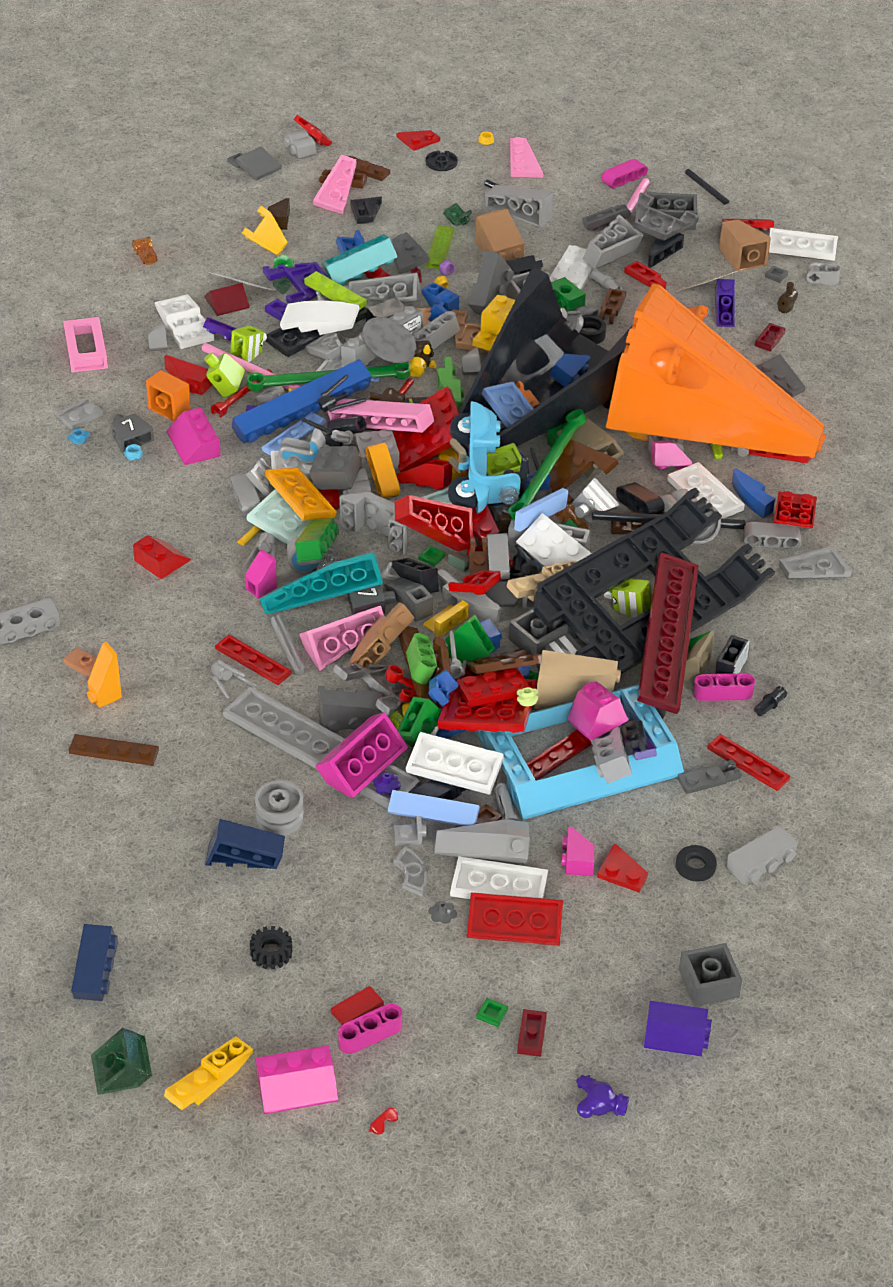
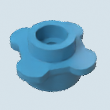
[67,428,90,444]

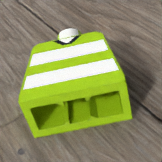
[230,326,267,362]
[604,579,652,618]

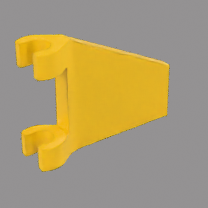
[242,206,288,255]

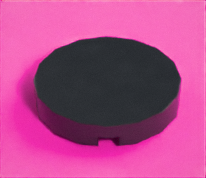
[425,150,458,171]

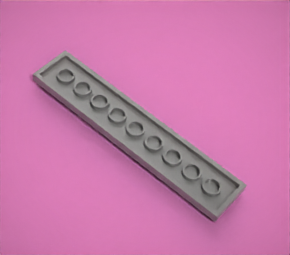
[223,687,420,809]

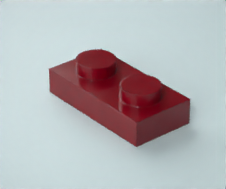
[517,1009,547,1057]

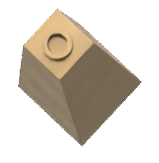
[534,650,621,709]

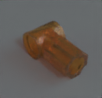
[132,237,157,265]
[555,502,588,530]

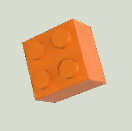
[146,370,191,422]

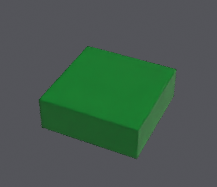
[418,545,446,567]
[476,998,508,1027]

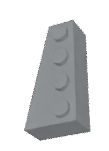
[485,185,553,228]
[583,215,644,269]

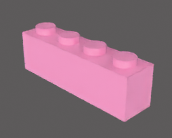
[299,605,385,671]

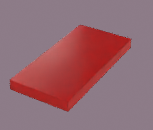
[467,892,563,946]

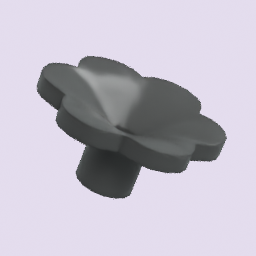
[428,901,457,924]

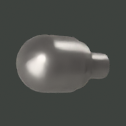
[575,306,598,316]

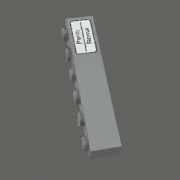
[341,306,423,366]

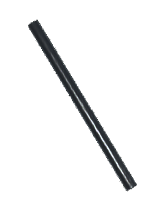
[591,510,746,529]

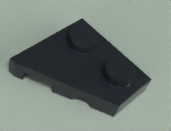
[350,196,382,224]

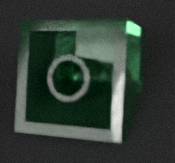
[91,1027,152,1095]

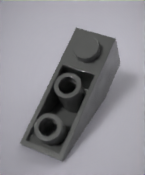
[384,577,433,622]

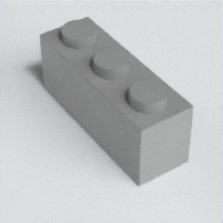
[726,826,798,885]

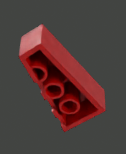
[394,495,473,551]

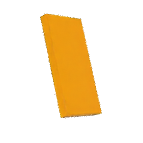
[264,467,337,521]

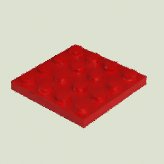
[392,386,459,472]
[438,677,538,733]

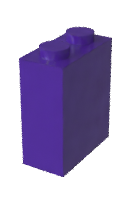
[644,1001,712,1057]

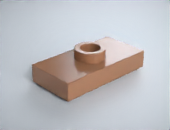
[63,648,97,677]

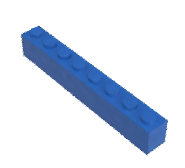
[232,359,372,444]

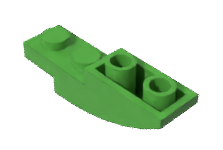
[437,357,465,411]

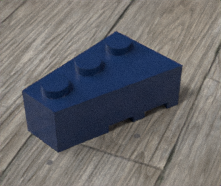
[205,819,285,869]
[71,924,118,1001]

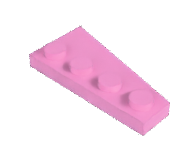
[313,155,356,214]

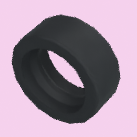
[579,315,606,344]

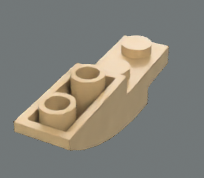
[506,560,577,602]

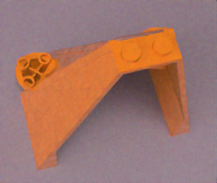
[606,283,826,458]

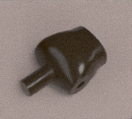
[777,282,798,313]
[369,387,405,403]

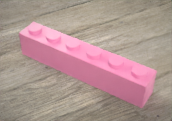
[328,399,434,432]

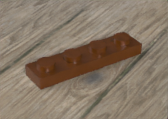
[69,734,159,766]

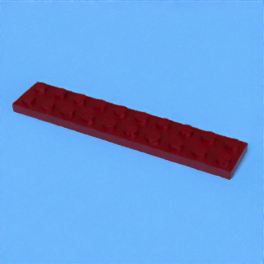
[637,552,699,714]

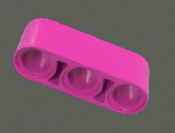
[601,159,648,189]
[693,673,755,701]
[338,1003,402,1054]

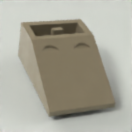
[557,417,624,478]

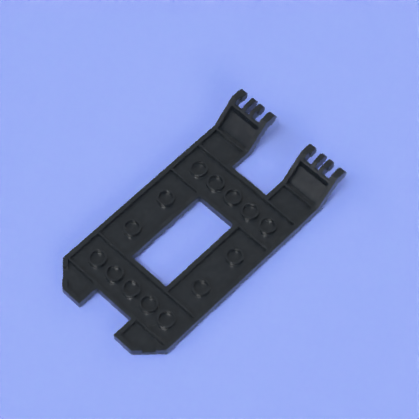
[534,487,775,674]

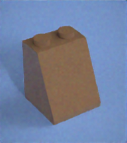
[475,208,525,261]
[719,219,771,271]

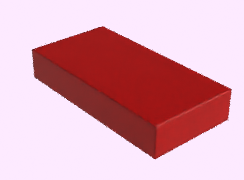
[331,986,384,1025]

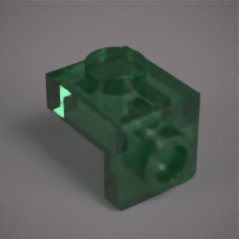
[443,203,472,227]

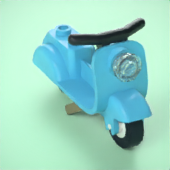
[448,401,529,514]

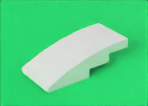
[155,294,214,349]
[280,301,360,335]

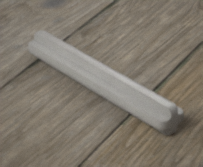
[271,615,305,675]

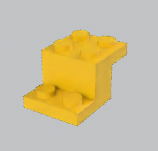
[472,295,515,351]

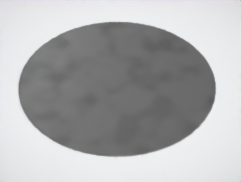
[363,317,416,363]

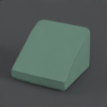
[448,552,469,572]

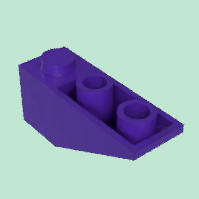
[715,279,735,327]

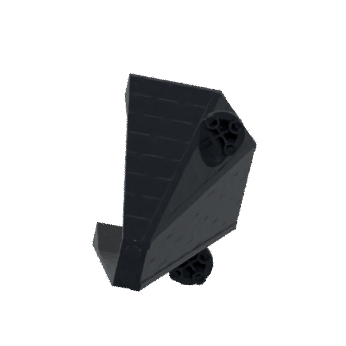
[451,266,633,457]

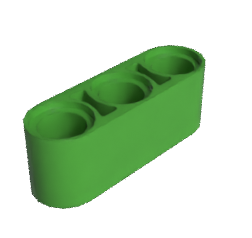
[406,633,437,685]

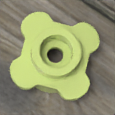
[517,687,539,706]

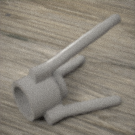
[242,532,277,568]
[449,631,467,679]
[211,659,257,699]

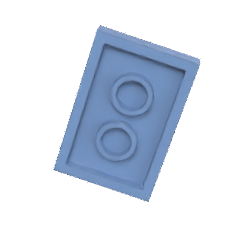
[481,382,533,427]

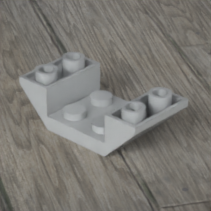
[340,492,407,555]

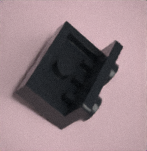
[506,255,543,276]

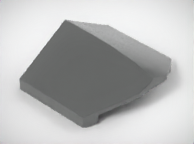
[488,577,519,607]

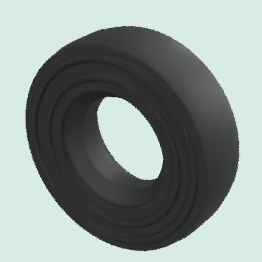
[675,845,717,882]

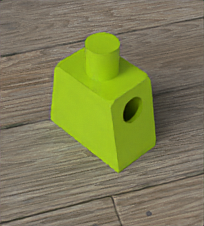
[204,352,245,397]

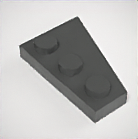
[392,232,430,274]
[756,354,805,398]

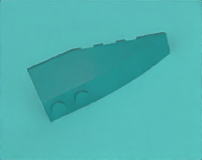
[260,552,383,614]

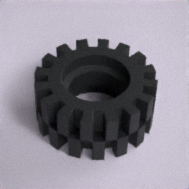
[250,926,293,970]

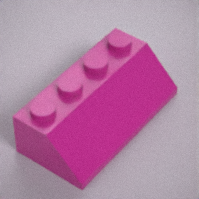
[315,712,408,798]

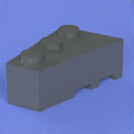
[318,686,383,733]

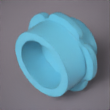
[124,444,143,460]

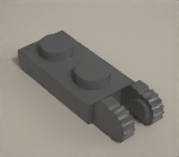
[582,204,631,230]
[678,760,742,794]

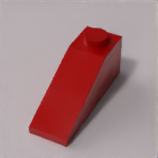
[164,355,213,395]

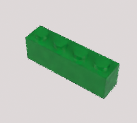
[295,518,339,562]

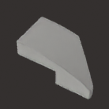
[148,324,168,351]
[461,348,481,375]

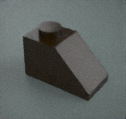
[268,198,290,230]

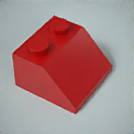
[133,535,191,579]

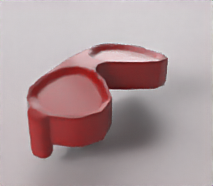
[368,1107,398,1135]

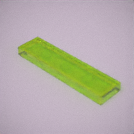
[426,225,454,269]

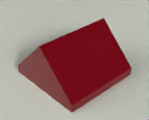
[204,283,250,316]

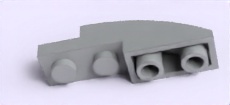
[438,569,501,623]

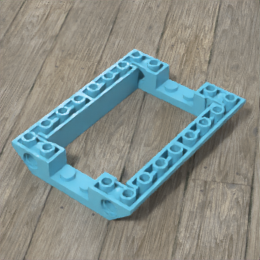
[475,685,684,820]

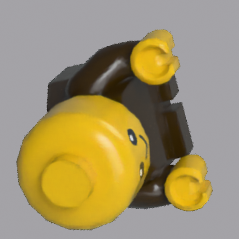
[409,340,437,377]

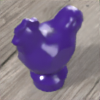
[576,1075,629,1118]

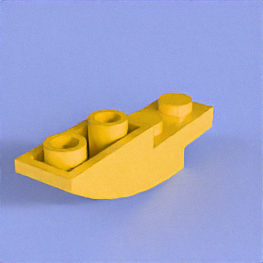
[164,1036,254,1110]

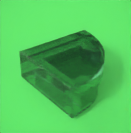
[273,277,290,294]

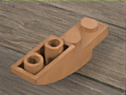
[350,602,414,668]

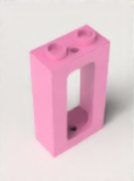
[63,317,108,372]

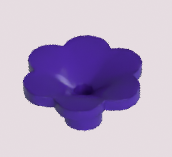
[373,772,401,795]

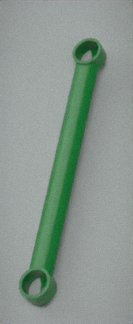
[247,362,411,391]
[508,409,587,521]

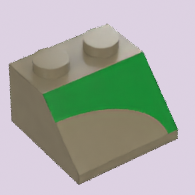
[684,631,715,686]

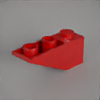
[396,459,452,490]

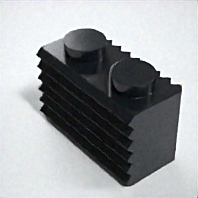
[715,635,750,674]

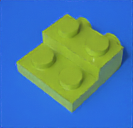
[486,443,528,478]

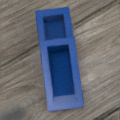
[732,468,775,519]

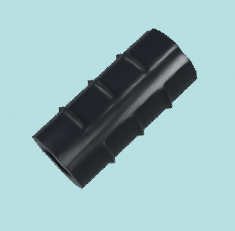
[327,416,367,434]

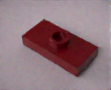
[755,323,786,352]

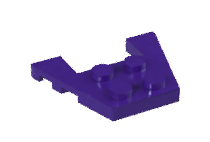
[263,262,329,304]

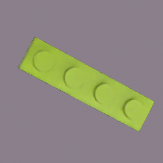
[304,271,367,310]

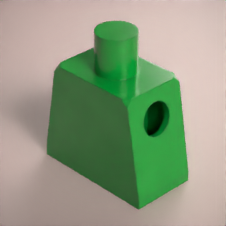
[445,615,495,663]

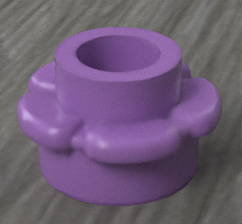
[439,260,455,276]

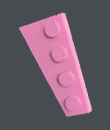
[510,137,543,178]

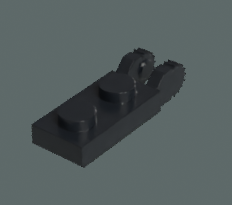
[621,720,647,756]

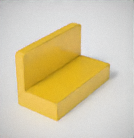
[423,600,469,637]

